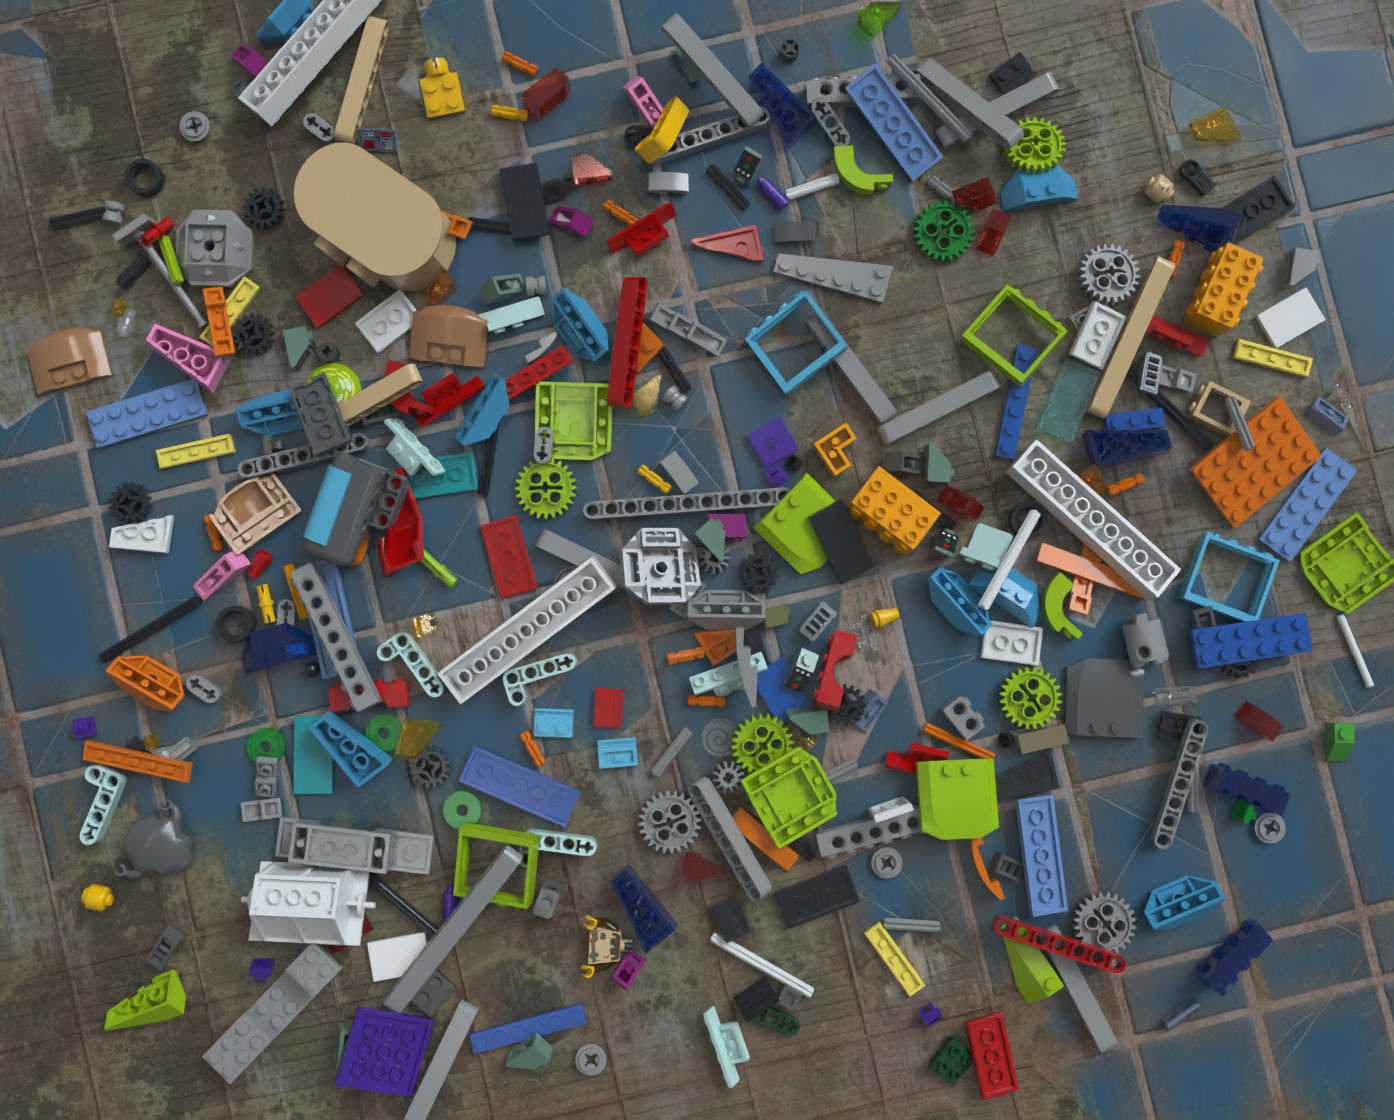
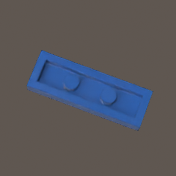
[1104,408,1165,435]

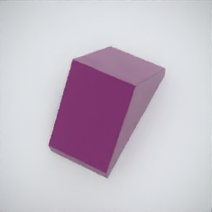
[611,950,646,990]

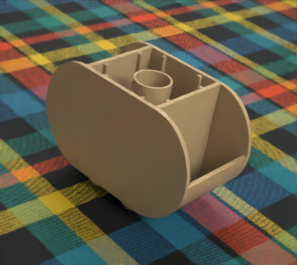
[294,142,456,291]

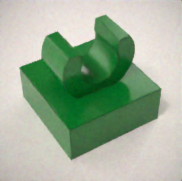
[1230,799,1258,824]

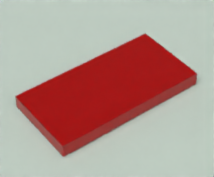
[480,515,538,599]
[964,1012,1019,1100]

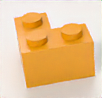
[812,423,857,478]

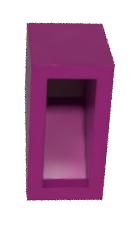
[230,43,268,78]
[548,206,594,237]
[707,514,746,542]

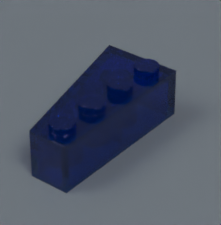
[748,63,816,149]
[1082,430,1172,471]
[1204,762,1290,816]
[611,864,677,954]
[1194,918,1273,997]

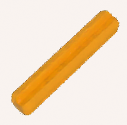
[283,564,308,619]

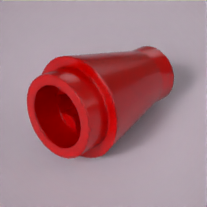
[248,549,273,579]

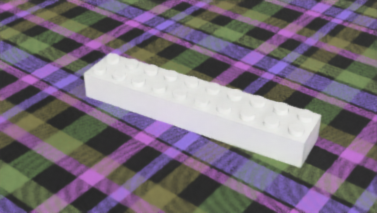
[238,0,381,126]
[1006,439,1181,601]
[437,556,617,705]

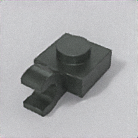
[541,176,576,203]

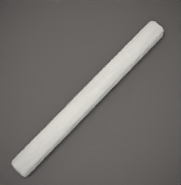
[978,510,1041,610]
[710,932,814,998]

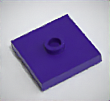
[747,416,799,468]

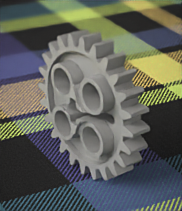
[1077,243,1141,305]
[638,790,701,854]
[1072,891,1137,954]

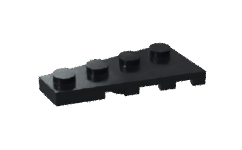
[995,750,1060,800]

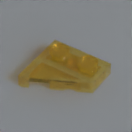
[1189,105,1241,141]
[395,718,442,759]

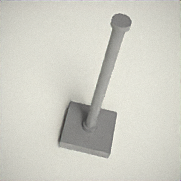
[112,214,209,329]

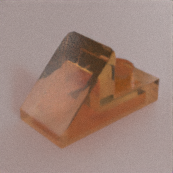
[423,267,457,306]
[1079,464,1108,497]

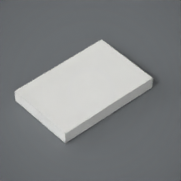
[1255,288,1326,349]
[355,289,418,354]
[1069,301,1127,370]
[980,621,1043,666]
[867,796,914,823]
[367,931,427,982]

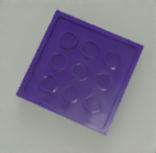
[334,1006,434,1097]

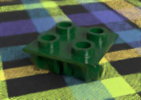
[928,1035,973,1086]

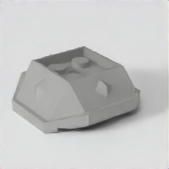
[176,210,255,287]
[620,528,701,605]

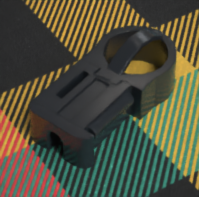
[624,124,656,147]
[1179,159,1217,196]
[116,253,152,290]

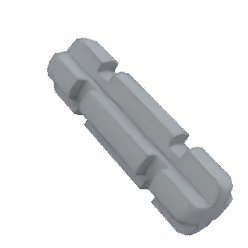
[928,176,958,206]

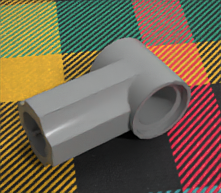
[159,736,197,761]

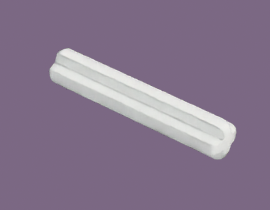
[785,173,840,201]

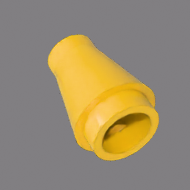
[869,607,900,628]

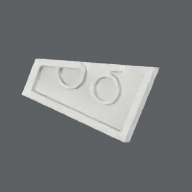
[109,515,174,554]

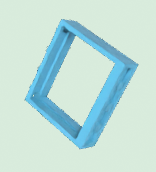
[745,291,849,395]
[1178,532,1280,622]

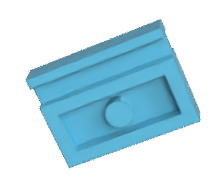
[534,708,574,738]
[597,737,638,769]

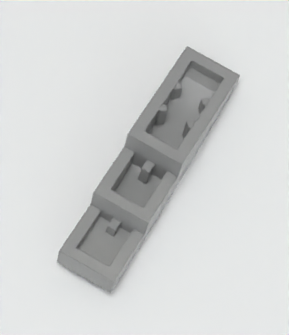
[649,303,727,357]
[735,626,758,707]

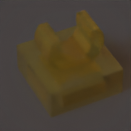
[413,614,438,637]

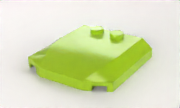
[535,381,613,460]
[752,472,854,574]
[1299,512,1394,614]
[740,746,837,849]
[916,758,999,840]

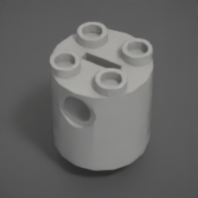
[1122,613,1169,668]

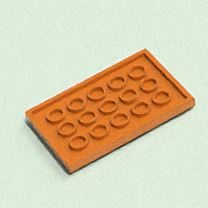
[1189,396,1321,529]

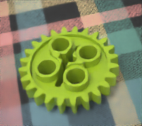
[1004,117,1066,175]
[515,458,577,520]
[998,667,1062,729]
[731,712,794,773]

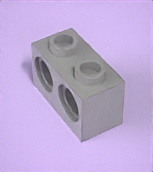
[940,695,985,741]

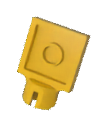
[420,58,466,119]

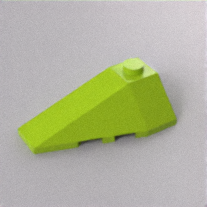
[1000,916,1064,1003]
[104,969,186,1031]

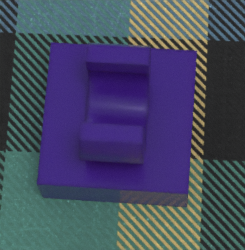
[763,463,790,488]
[72,716,98,739]
[250,958,275,982]
[919,1002,944,1028]

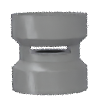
[102,201,125,225]
[526,276,547,296]
[661,385,688,412]

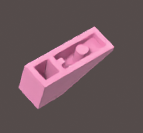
[622,76,663,125]
[193,551,251,601]

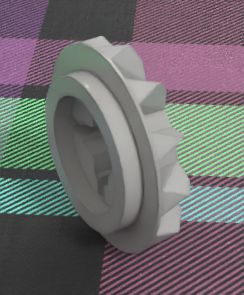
[179,111,210,142]
[1253,812,1286,844]
[871,847,902,879]
[575,1044,606,1076]

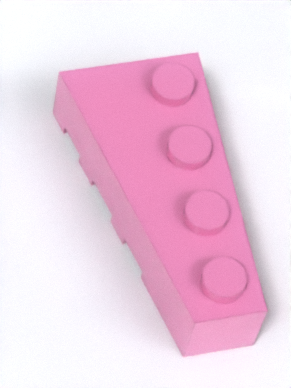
[146,324,230,394]

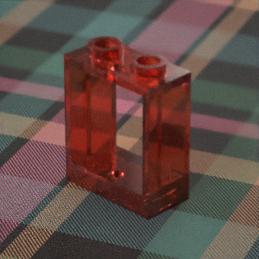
[520,67,571,123]

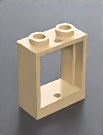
[1187,381,1251,437]

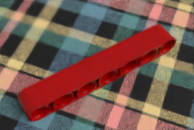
[607,277,648,407]
[991,915,1126,973]

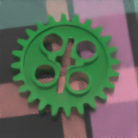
[913,200,975,263]

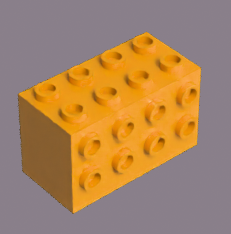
[1182,242,1264,337]
[846,466,941,555]

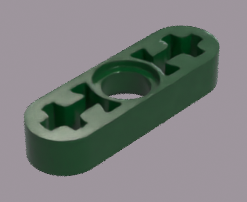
[751,1007,800,1035]

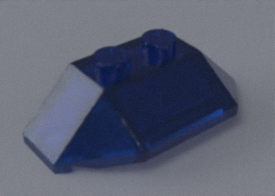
[241,623,317,674]

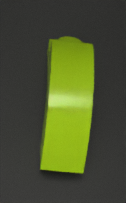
[833,145,893,195]
[1041,572,1083,639]

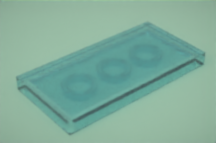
[1036,358,1101,443]

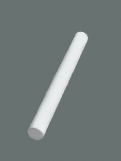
[1336,614,1374,688]

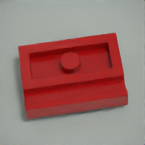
[593,688,624,728]

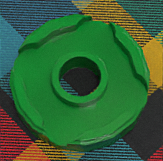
[365,713,404,752]
[246,727,286,762]
[443,791,482,829]

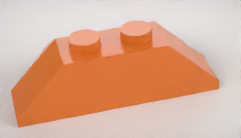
[105,655,184,711]

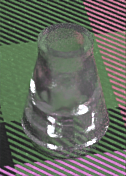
[114,308,137,338]

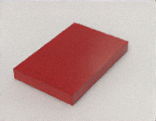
[295,265,365,329]

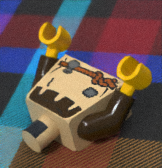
[581,915,633,978]

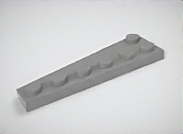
[773,253,893,304]

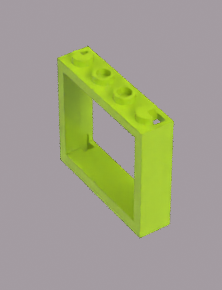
[961,284,1067,388]
[453,823,540,910]

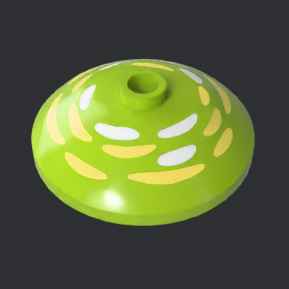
[305,363,362,406]

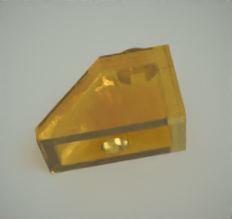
[632,375,662,417]

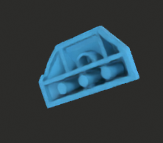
[255,0,314,45]
[1000,165,1078,212]
[551,288,609,362]
[454,373,509,446]
[235,390,307,435]
[928,567,992,637]
[968,568,1042,628]
[1144,875,1226,930]

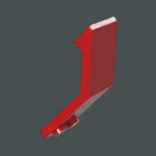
[381,467,424,573]

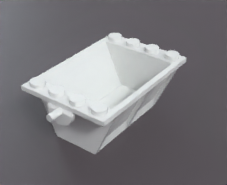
[241,861,376,946]

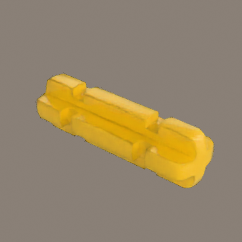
[491,105,528,121]
[637,465,671,494]

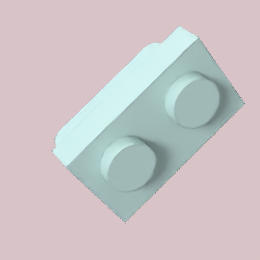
[960,523,1013,571]

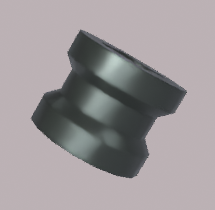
[780,38,800,63]
[318,342,340,363]

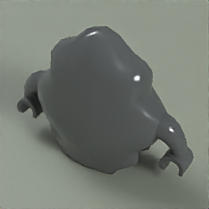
[114,797,193,879]

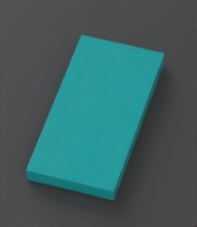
[398,452,479,499]
[293,716,334,794]

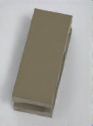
[1014,723,1069,754]

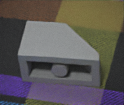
[1283,247,1320,289]

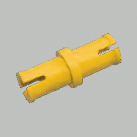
[255,584,276,624]

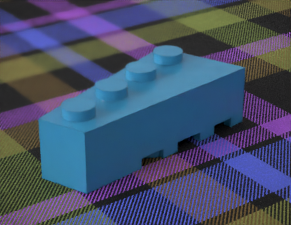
[308,710,393,788]

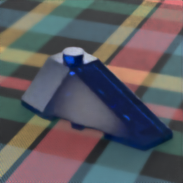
[1157,204,1243,252]

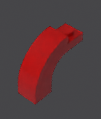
[385,359,437,416]

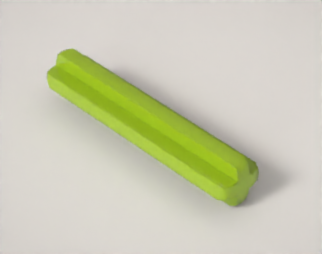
[158,236,184,285]

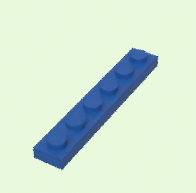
[995,344,1037,460]
[469,1002,587,1054]

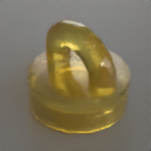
[797,735,817,753]

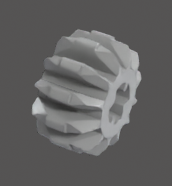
[698,547,731,574]
[712,761,744,793]

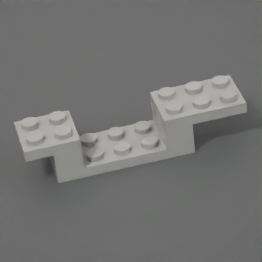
[275,817,435,875]
[202,944,343,1084]

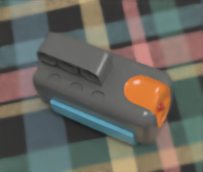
[303,452,409,566]

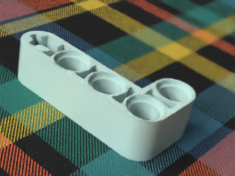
[377,633,446,697]
[503,653,577,706]
[79,764,127,845]
[519,828,598,868]

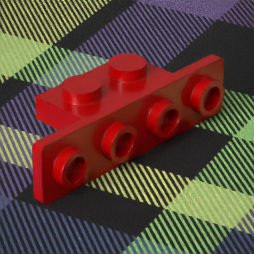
[606,202,676,257]
[1145,315,1209,357]
[505,346,573,401]
[414,372,485,428]
[885,742,949,775]

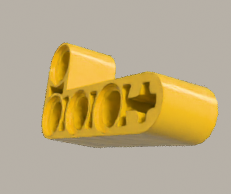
[635,96,690,164]

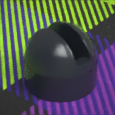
[785,455,802,472]
[305,661,320,678]
[997,732,1015,748]

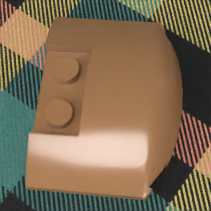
[409,305,489,367]
[27,328,113,395]
[210,474,302,556]

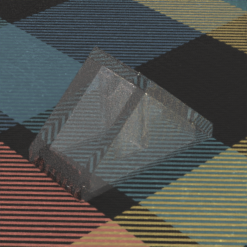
[396,63,424,107]

